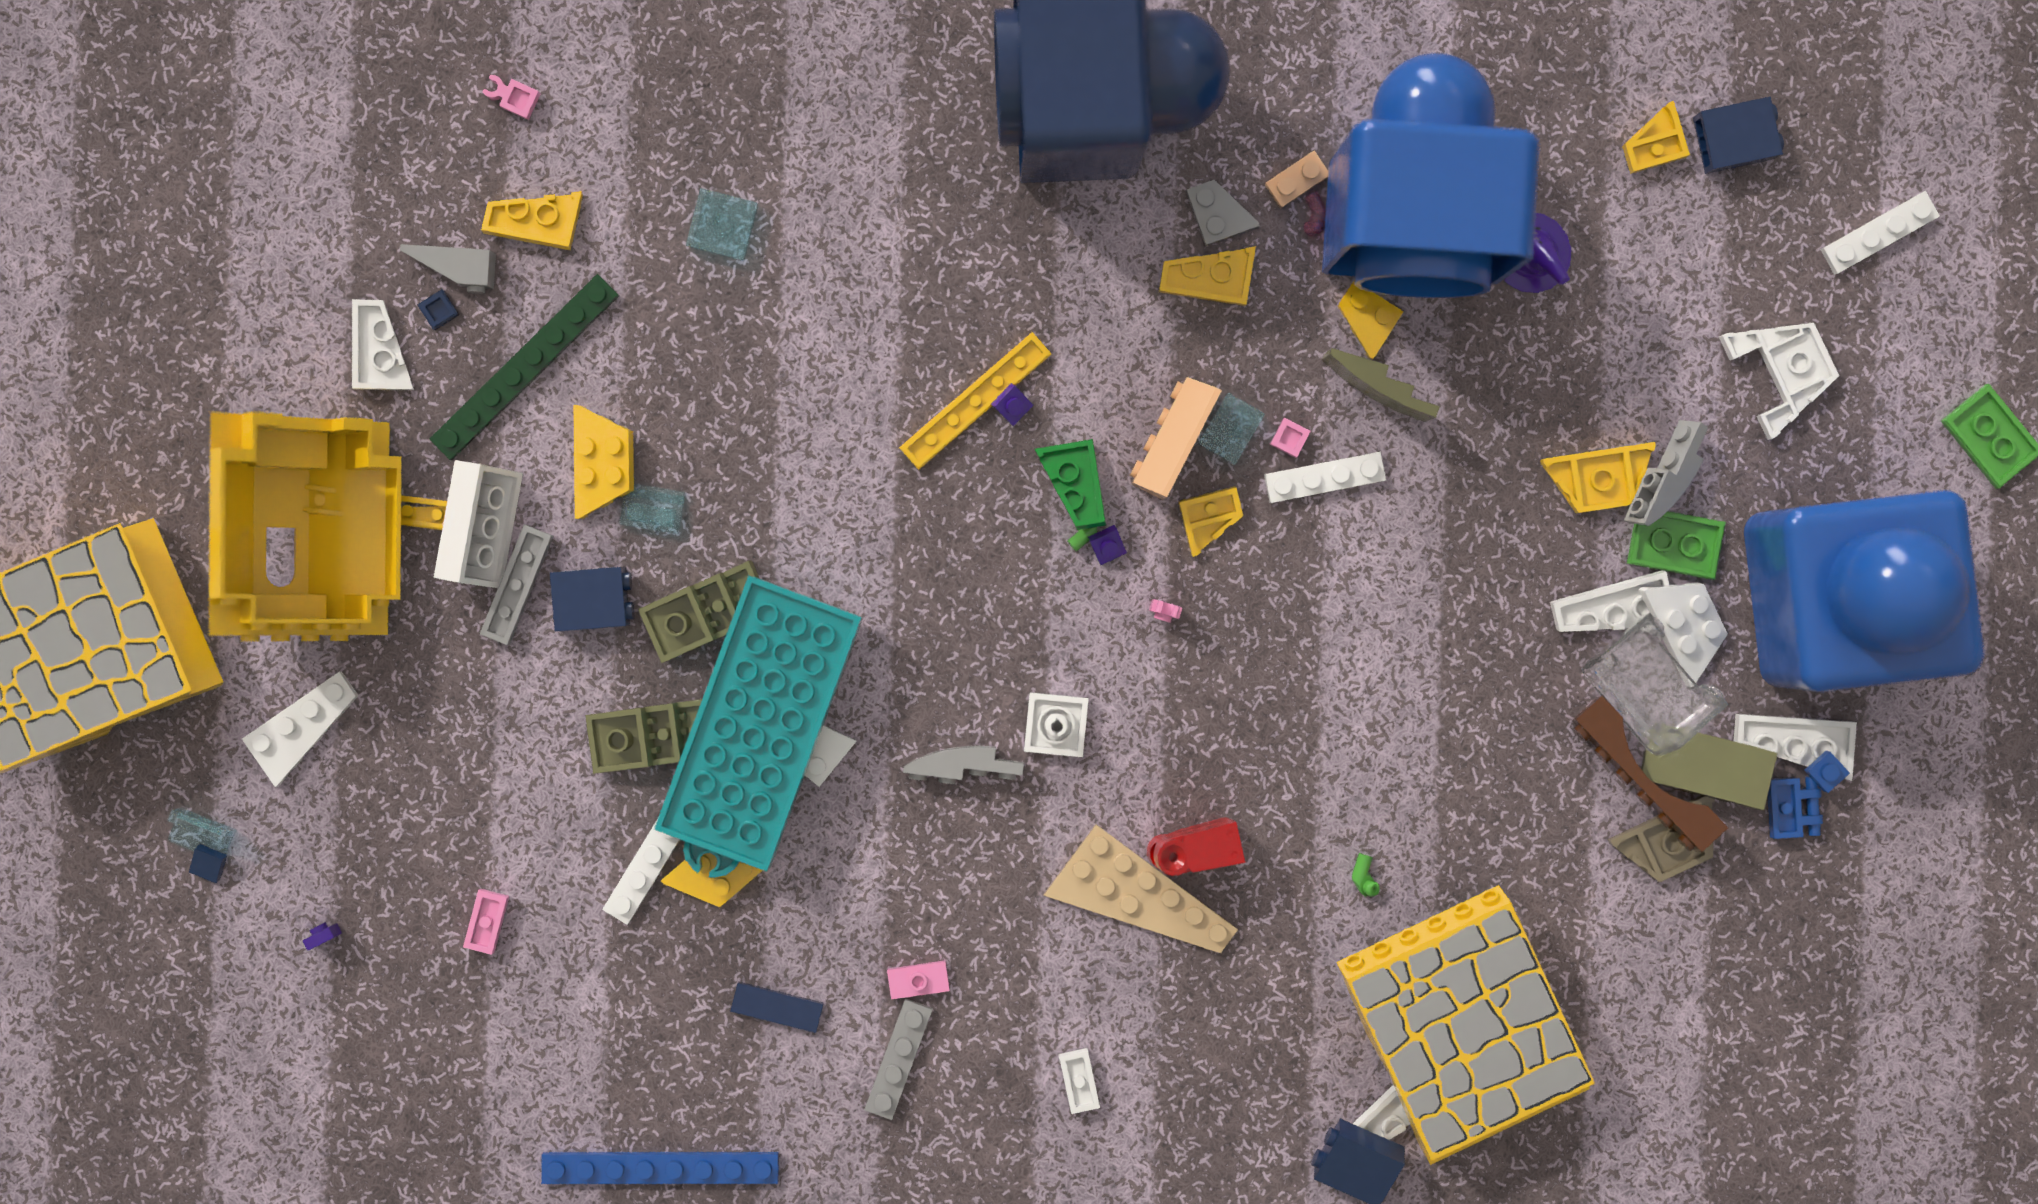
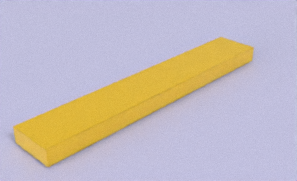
[899,332,1052,470]
[302,483,447,530]

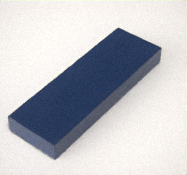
[730,981,824,1033]

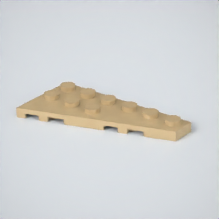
[1044,824,1238,953]

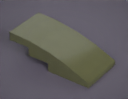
[1322,348,1440,422]
[638,560,759,663]
[585,699,702,774]
[1641,722,1778,810]

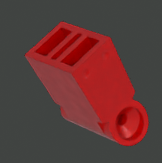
[1147,817,1245,876]

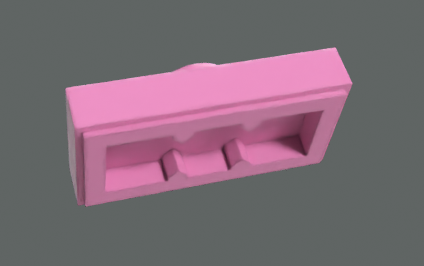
[887,960,950,1000]

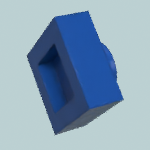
[1804,750,1850,793]

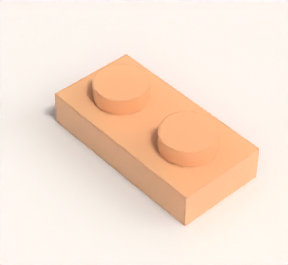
[1264,150,1328,209]

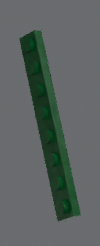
[429,274,619,461]

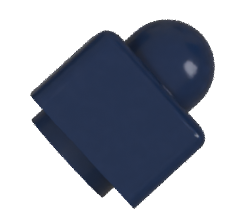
[994,0,1230,183]

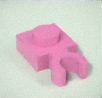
[483,75,541,120]
[1149,599,1182,623]

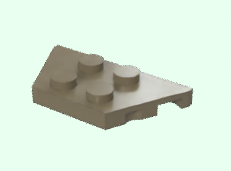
[1607,795,1715,882]

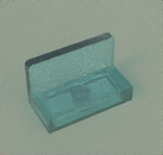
[167,807,236,854]

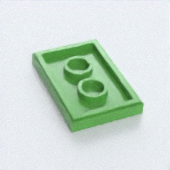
[1941,384,2038,489]
[1627,511,1726,580]

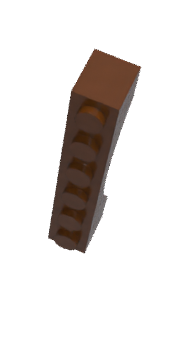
[1572,696,1728,852]

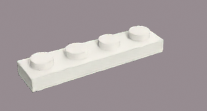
[1820,191,1940,275]
[1264,452,1386,503]
[602,819,680,925]

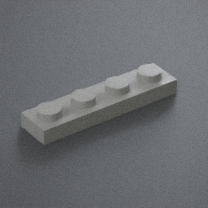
[480,524,554,645]
[864,998,933,1120]

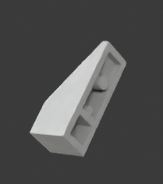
[400,244,496,294]

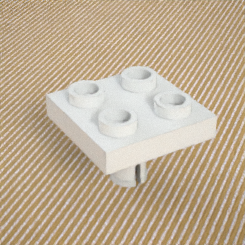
[1024,692,1089,757]

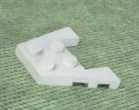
[1719,323,1839,440]

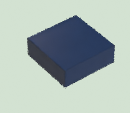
[417,289,460,330]
[189,844,227,883]

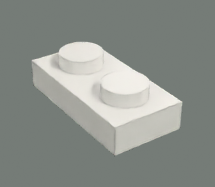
[1059,1048,1100,1114]

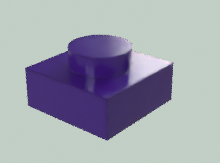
[991,383,1033,426]
[1088,525,1127,565]
[302,922,342,951]

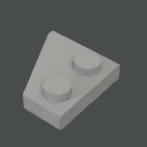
[1186,180,1260,246]

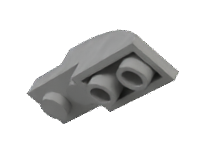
[1624,420,1708,526]
[903,745,1024,784]

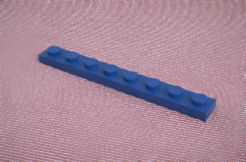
[542,1152,779,1184]

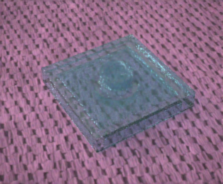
[686,188,759,261]

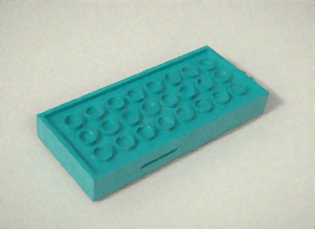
[654,575,864,878]

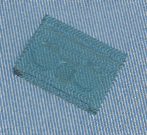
[1198,392,1265,465]
[619,484,686,534]

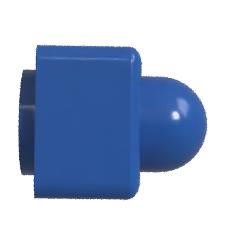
[1322,53,1540,298]
[1744,490,1984,692]

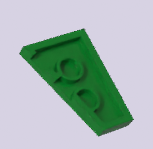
[1035,439,1106,530]

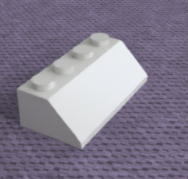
[434,460,523,588]

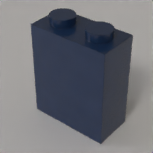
[1693,96,1784,174]
[550,567,635,632]
[1311,1118,1405,1204]

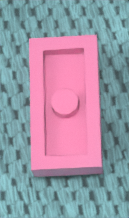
[463,889,509,955]

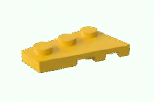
[481,191,583,251]
[1159,246,1256,306]

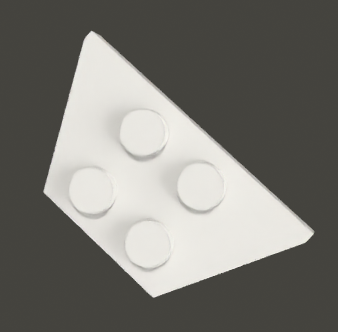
[1639,583,1728,687]

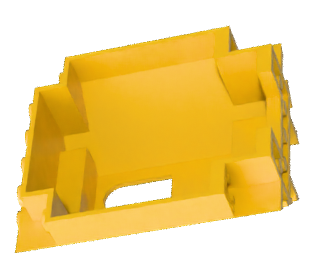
[209,412,401,641]

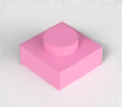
[1270,418,1310,458]

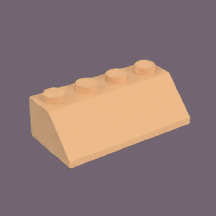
[1130,377,1222,500]

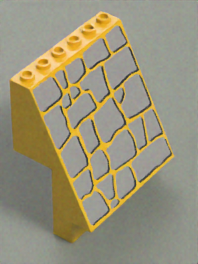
[0,518,224,774]
[1336,885,1595,1165]

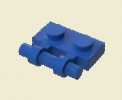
[1767,776,1823,839]

